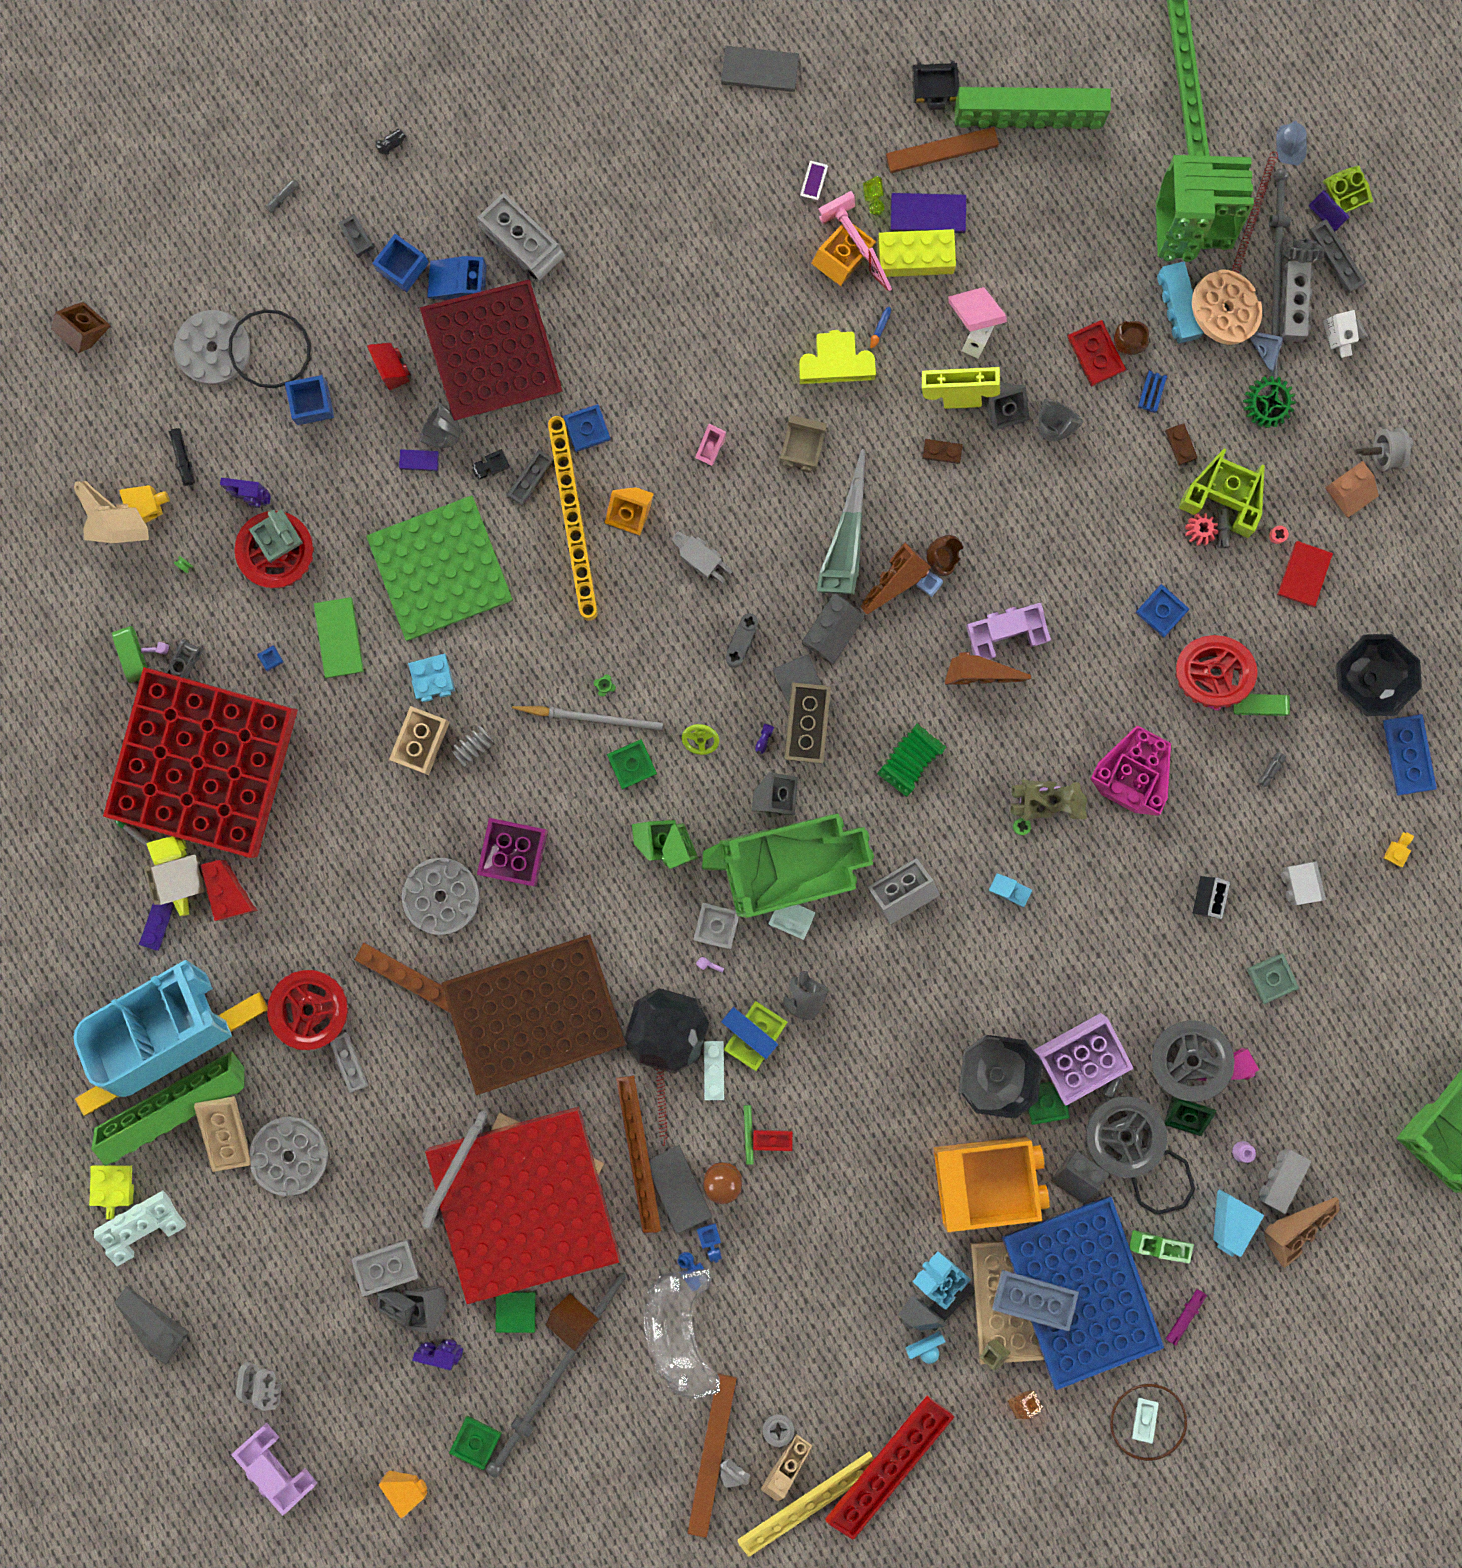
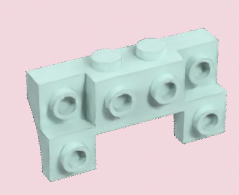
[94,1191,186,1266]

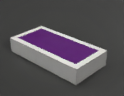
[800,161,828,203]

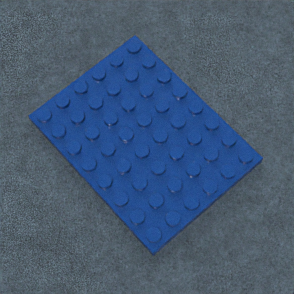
[1002,1196,1164,1390]

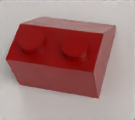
[367,343,410,391]

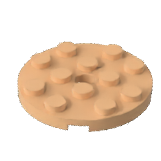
[1192,270,1262,345]

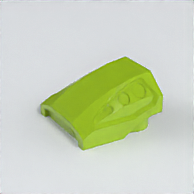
[1322,166,1374,213]

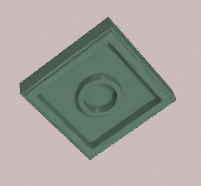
[1246,953,1300,1004]

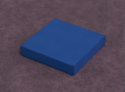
[563,404,611,452]
[1135,584,1190,638]

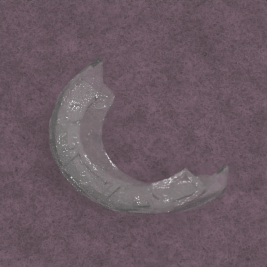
[644,1269,720,1399]

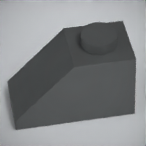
[898,1295,947,1331]

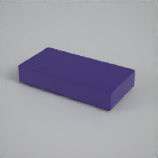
[1308,190,1349,232]
[399,449,439,471]

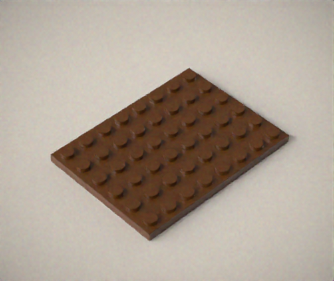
[441,934,626,1096]

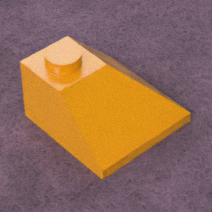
[605,487,654,536]
[379,1471,427,1519]

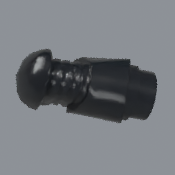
[375,129,406,155]

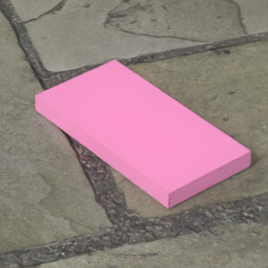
[948,287,1007,332]

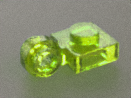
[863,176,885,216]

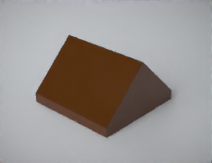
[546,1293,599,1351]

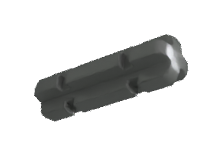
[1258,752,1286,787]

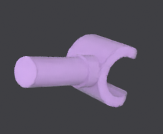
[141,642,169,654]
[696,957,724,972]

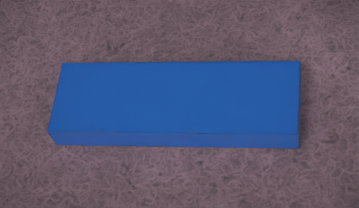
[721,1007,778,1059]

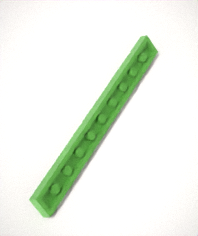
[1167,0,1209,156]

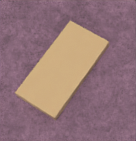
[194,1096,251,1172]

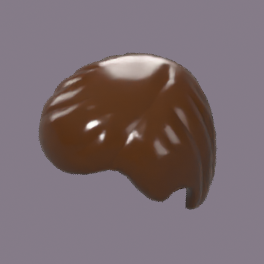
[1114,321,1149,356]
[926,535,964,576]

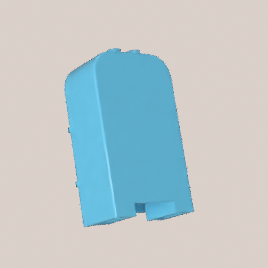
[73,960,232,1097]

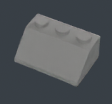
[867,858,940,925]

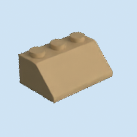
[389,706,450,775]

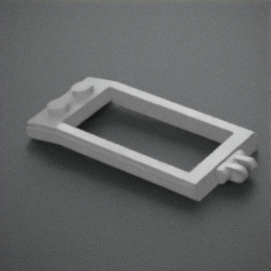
[422,1111,487,1229]

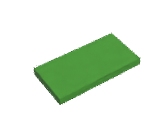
[314,597,364,679]

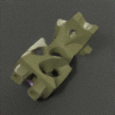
[1010,780,1087,821]

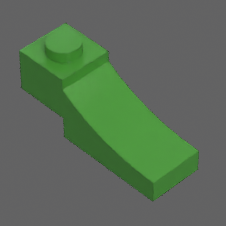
[1129,1230,1194,1264]

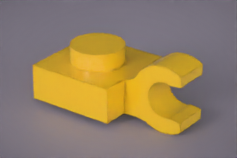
[1383,832,1414,868]

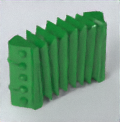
[877,723,946,797]

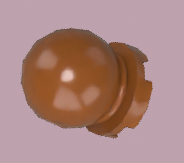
[703,1162,742,1205]

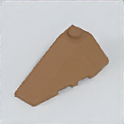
[1264,1197,1340,1268]

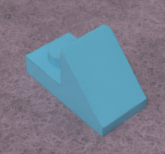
[989,873,1032,907]

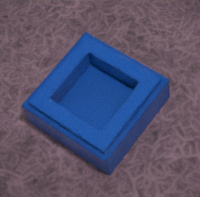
[257,645,284,672]

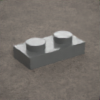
[339,214,374,257]

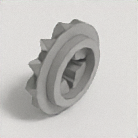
[763,1414,794,1447]

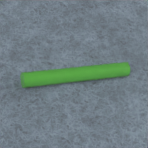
[744,1105,754,1165]

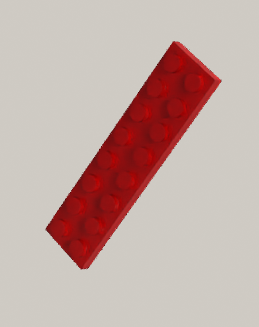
[825,1395,955,1540]

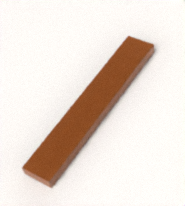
[886,127,999,173]

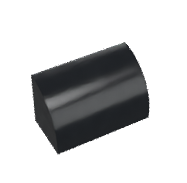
[1192,876,1230,919]

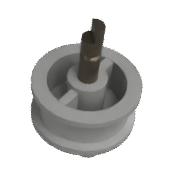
[1356,428,1413,472]

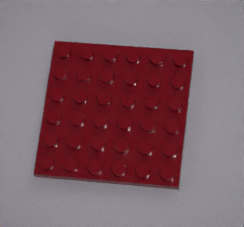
[419,279,563,421]

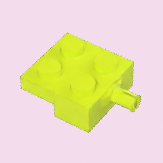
[89,1165,134,1220]

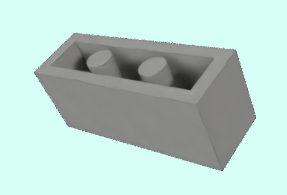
[1259,1148,1312,1214]

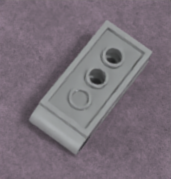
[477,192,565,282]

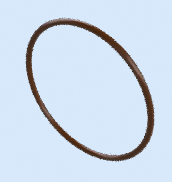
[1110,1384,1187,1461]

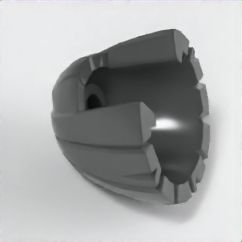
[1038,399,1083,441]
[419,403,460,448]

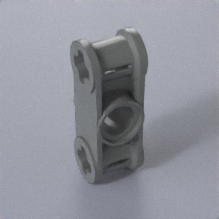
[726,613,758,668]
[166,639,203,678]

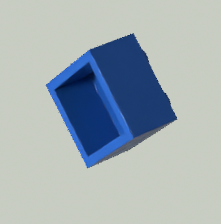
[372,234,429,293]
[285,375,334,425]

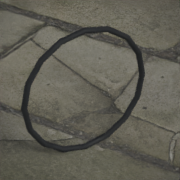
[228,309,311,388]

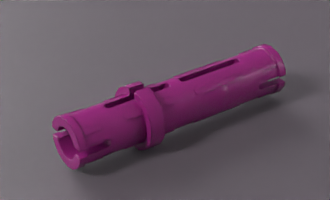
[1166,1288,1208,1346]

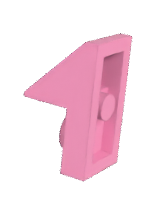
[695,424,726,466]

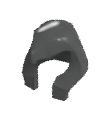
[783,971,829,1020]

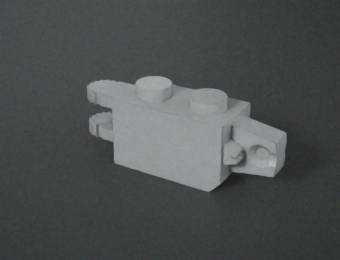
[671,531,732,584]

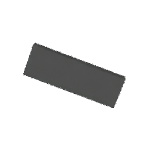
[507,449,554,507]

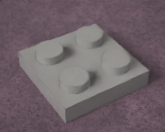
[693,903,739,949]

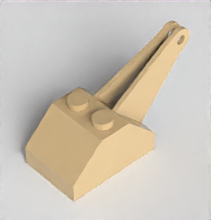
[74,481,149,543]

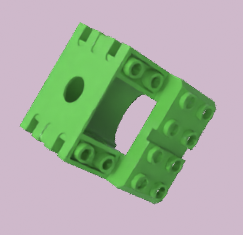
[1156,155,1254,262]

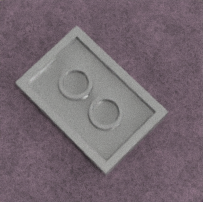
[351,1239,420,1297]

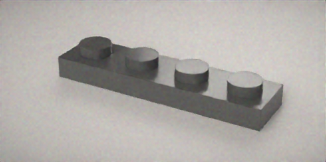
[1308,219,1366,294]

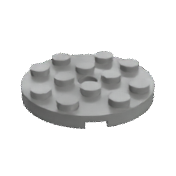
[174,310,250,385]
[402,858,480,935]
[249,1116,329,1196]

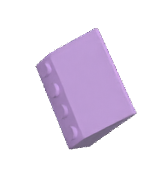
[1033,1013,1133,1106]

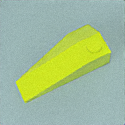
[146,836,189,916]

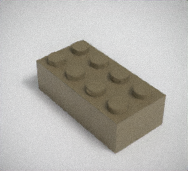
[784,683,831,763]

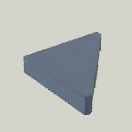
[1250,332,1283,373]

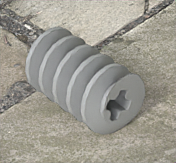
[452,726,494,767]

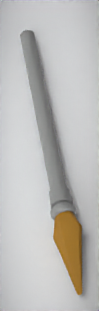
[512,706,663,730]

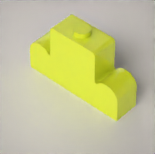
[799,330,876,384]
[922,367,1000,409]

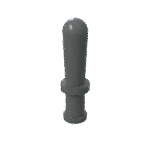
[265,179,299,213]

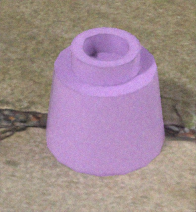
[1232,1141,1256,1163]

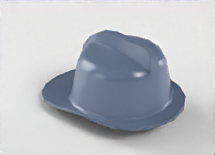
[1276,121,1307,165]

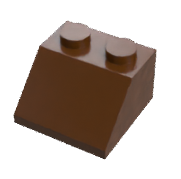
[51,302,111,353]

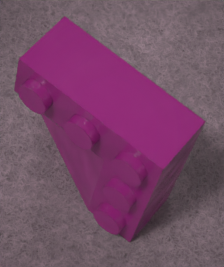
[477,818,548,887]

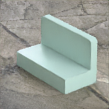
[769,905,815,940]

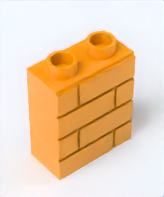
[933,1136,1050,1232]

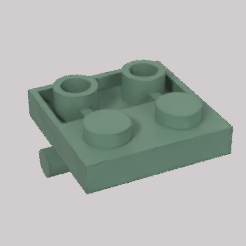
[249,509,303,563]

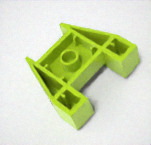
[1178,448,1265,538]

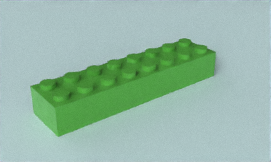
[955,87,1111,129]
[91,1051,244,1166]

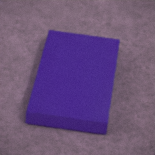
[890,193,966,233]

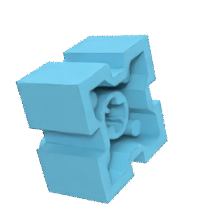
[913,1251,971,1310]

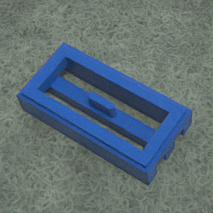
[1137,371,1167,413]

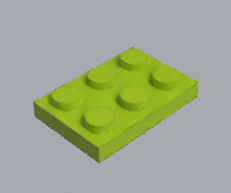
[724,1001,788,1071]

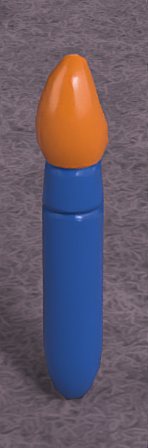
[870,307,891,348]

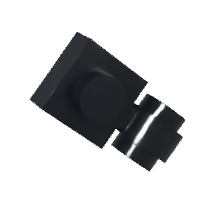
[472,449,510,480]

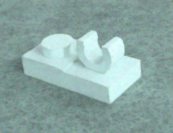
[1132,1398,1159,1444]

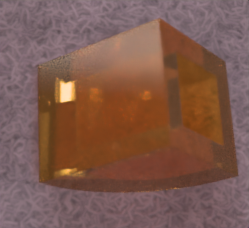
[1007,1390,1043,1419]

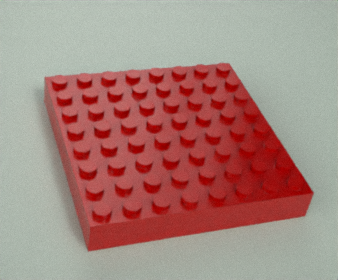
[103,667,298,858]
[425,1106,620,1305]

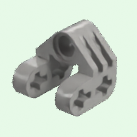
[236,1362,282,1411]

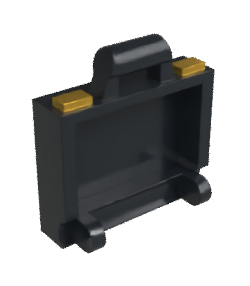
[912,61,959,110]

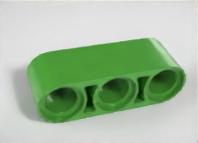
[112,626,147,684]
[1234,694,1290,716]

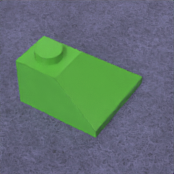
[632,820,676,861]
[662,823,698,869]

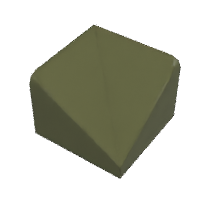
[980,1339,1010,1371]

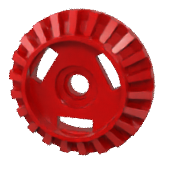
[235,511,314,589]
[1176,635,1257,709]
[267,970,349,1050]

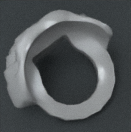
[720,1458,750,1488]

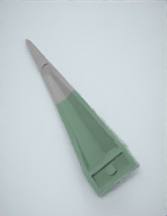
[817,449,865,595]

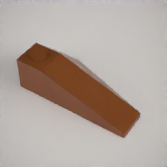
[860,542,931,614]
[945,652,1031,685]

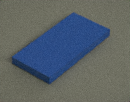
[1383,714,1437,796]

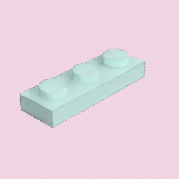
[704,1041,724,1100]

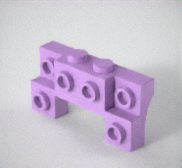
[966,603,1051,660]
[231,1422,317,1516]

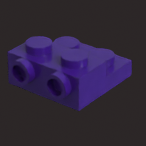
[220,477,271,508]
[412,1339,464,1370]

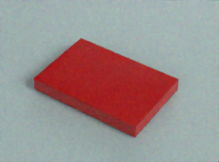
[1067,320,1126,387]
[1277,541,1333,607]

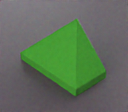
[702,843,726,870]

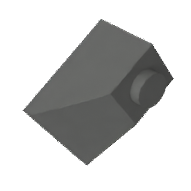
[984,382,1030,431]
[752,772,798,815]
[402,1286,447,1332]

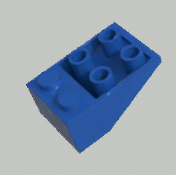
[427,256,487,300]

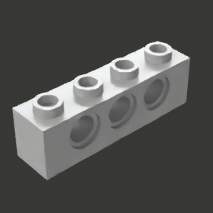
[1280,261,1313,342]

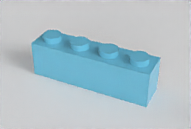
[1157,261,1204,344]

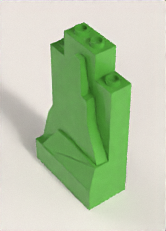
[719,814,874,918]
[1396,1069,1462,1193]

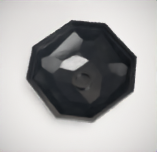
[1336,634,1422,717]
[624,988,709,1074]

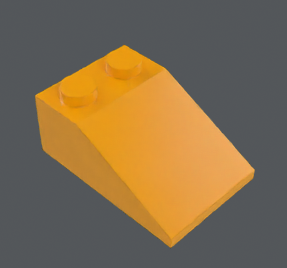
[811,223,876,286]

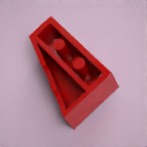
[201,860,258,921]

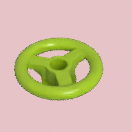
[682,724,720,755]

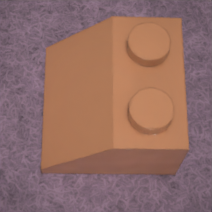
[1325,461,1379,518]

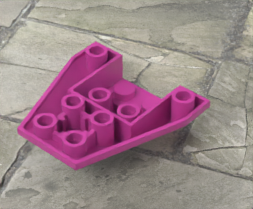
[1090,725,1171,816]

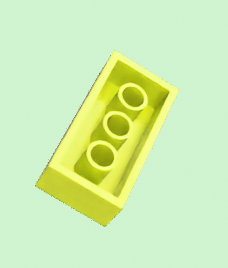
[877,229,956,277]

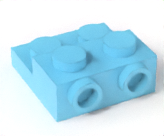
[408,654,455,702]

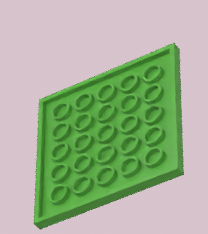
[366,495,513,641]

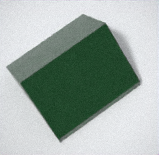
[1164,1096,1216,1136]

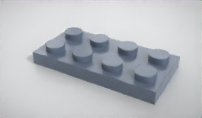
[992,1270,1079,1331]

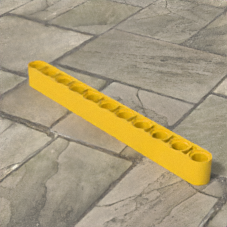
[548,416,598,621]
[75,992,268,1116]

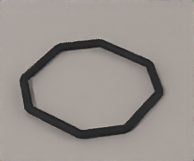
[1131,1150,1195,1215]

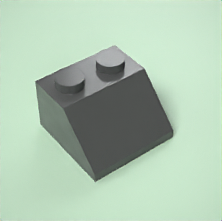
[1051,1148,1109,1203]

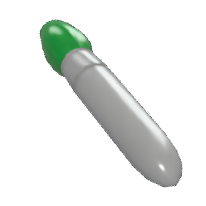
[115,820,151,846]

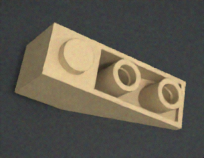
[761,1434,812,1501]

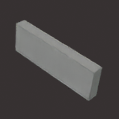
[330,1032,369,1093]

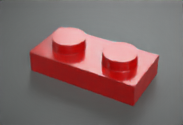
[753,1130,793,1151]

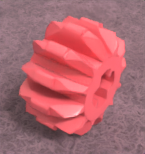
[1185,513,1218,546]

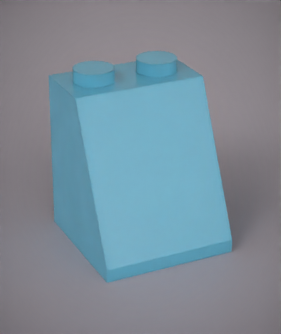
[1213,1189,1264,1257]

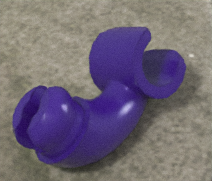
[755,723,774,754]

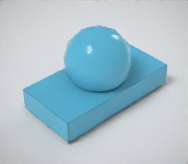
[905,1331,945,1364]

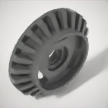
[1152,1020,1235,1102]
[1086,1096,1167,1178]

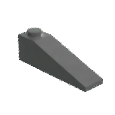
[115,1286,189,1365]

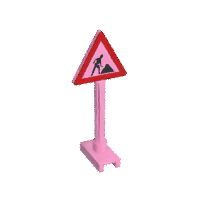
[818,191,892,291]

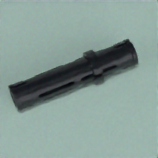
[169,428,195,486]

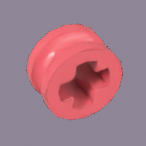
[1269,526,1288,544]

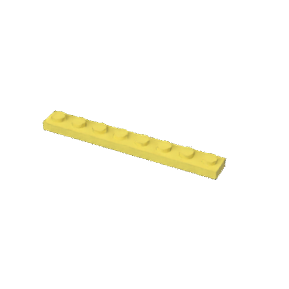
[738,1451,875,1557]

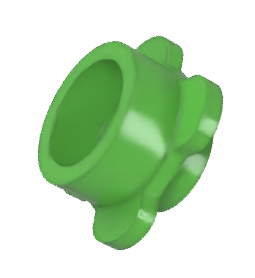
[593,674,616,697]

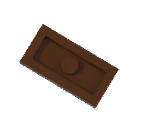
[1165,423,1198,466]
[922,439,963,464]

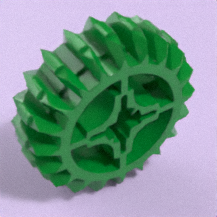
[1243,376,1296,428]

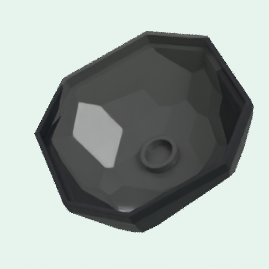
[959,1034,1042,1119]

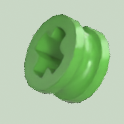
[174,556,193,574]
[1013,818,1031,835]

